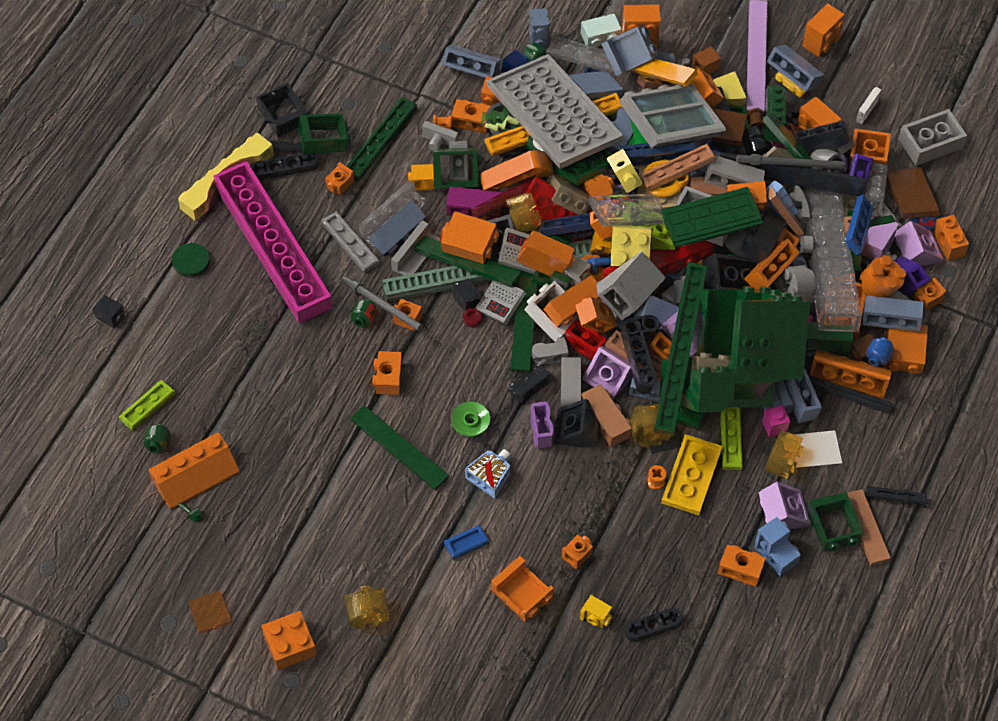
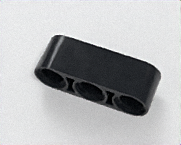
[795,121,851,153]

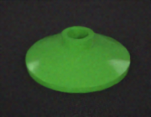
[451,402,490,437]

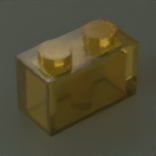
[765,430,804,479]

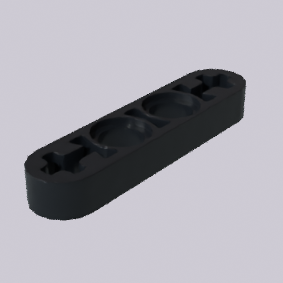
[249,153,319,180]

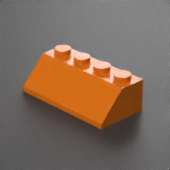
[810,350,891,399]
[149,432,240,510]

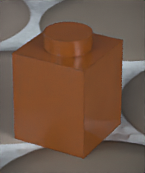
[692,46,721,74]

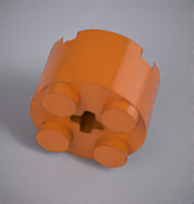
[860,255,906,298]

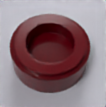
[463,308,482,327]

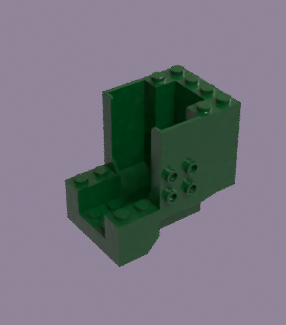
[659,286,810,412]

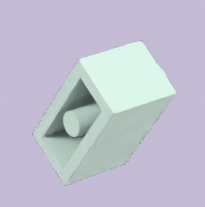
[581,14,621,49]

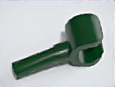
[178,502,203,522]

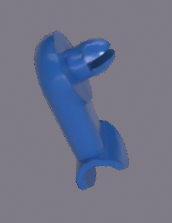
[587,258,611,275]

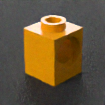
[408,164,434,190]

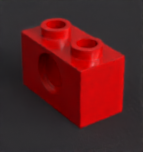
[565,319,607,361]

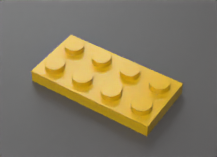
[661,434,723,515]

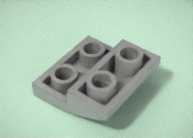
[789,186,810,237]

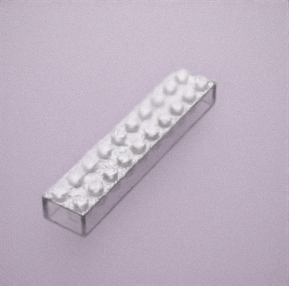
[802,187,861,332]

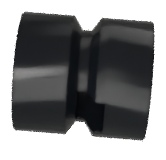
[742,126,770,156]

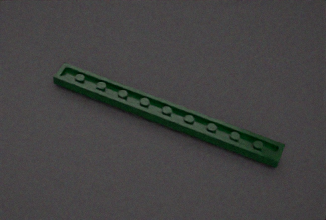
[654,262,707,436]

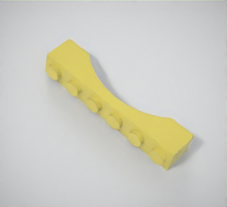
[178,133,274,221]

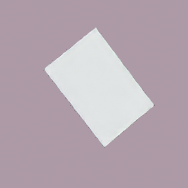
[782,431,842,468]

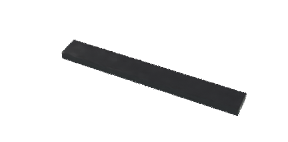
[720,153,867,197]

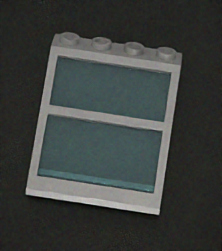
[619,83,726,148]

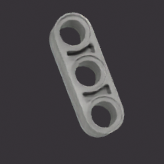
[561,357,581,408]

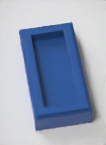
[444,525,489,560]

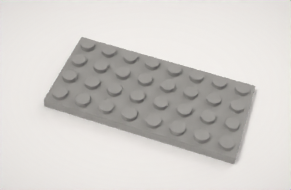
[487,54,623,169]

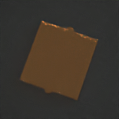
[188,591,231,633]

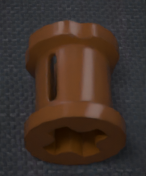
[747,108,765,130]

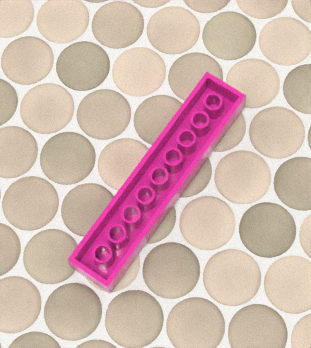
[213,161,332,324]

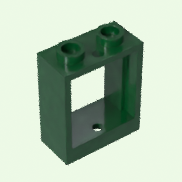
[298,113,350,154]
[433,148,481,188]
[805,322,853,359]
[807,492,863,551]

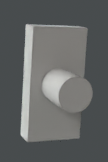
[422,121,458,150]

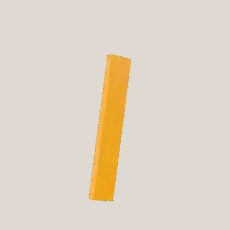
[628,59,698,87]

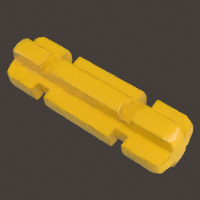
[775,71,806,97]

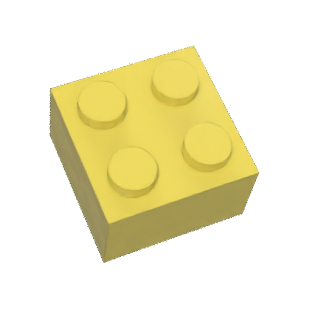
[611,225,651,266]

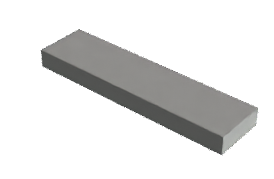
[321,211,379,273]

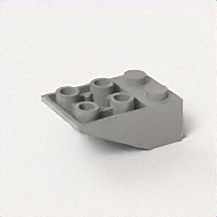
[596,251,666,320]

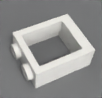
[524,281,580,343]

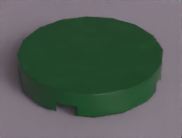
[172,243,210,277]

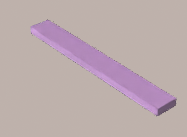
[746,0,767,115]

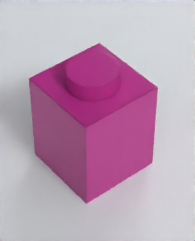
[762,405,790,437]

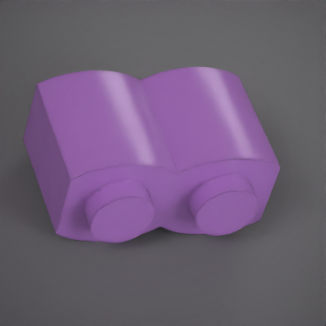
[530,402,553,448]

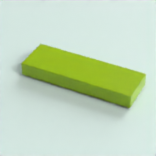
[119,379,175,431]

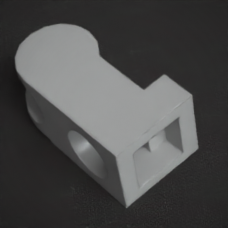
[532,336,568,365]

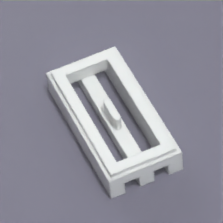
[856,87,881,124]

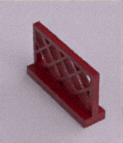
[471,177,540,233]

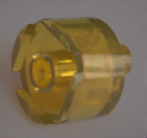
[506,192,542,233]
[629,404,671,448]
[344,585,389,629]

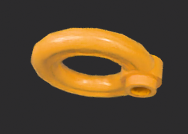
[642,159,689,198]

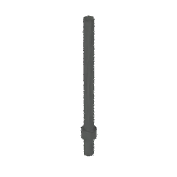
[736,154,844,169]
[341,276,423,331]

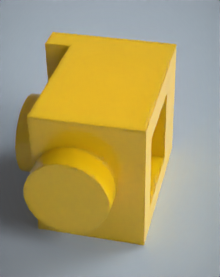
[580,595,613,628]

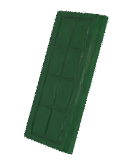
[661,187,763,248]

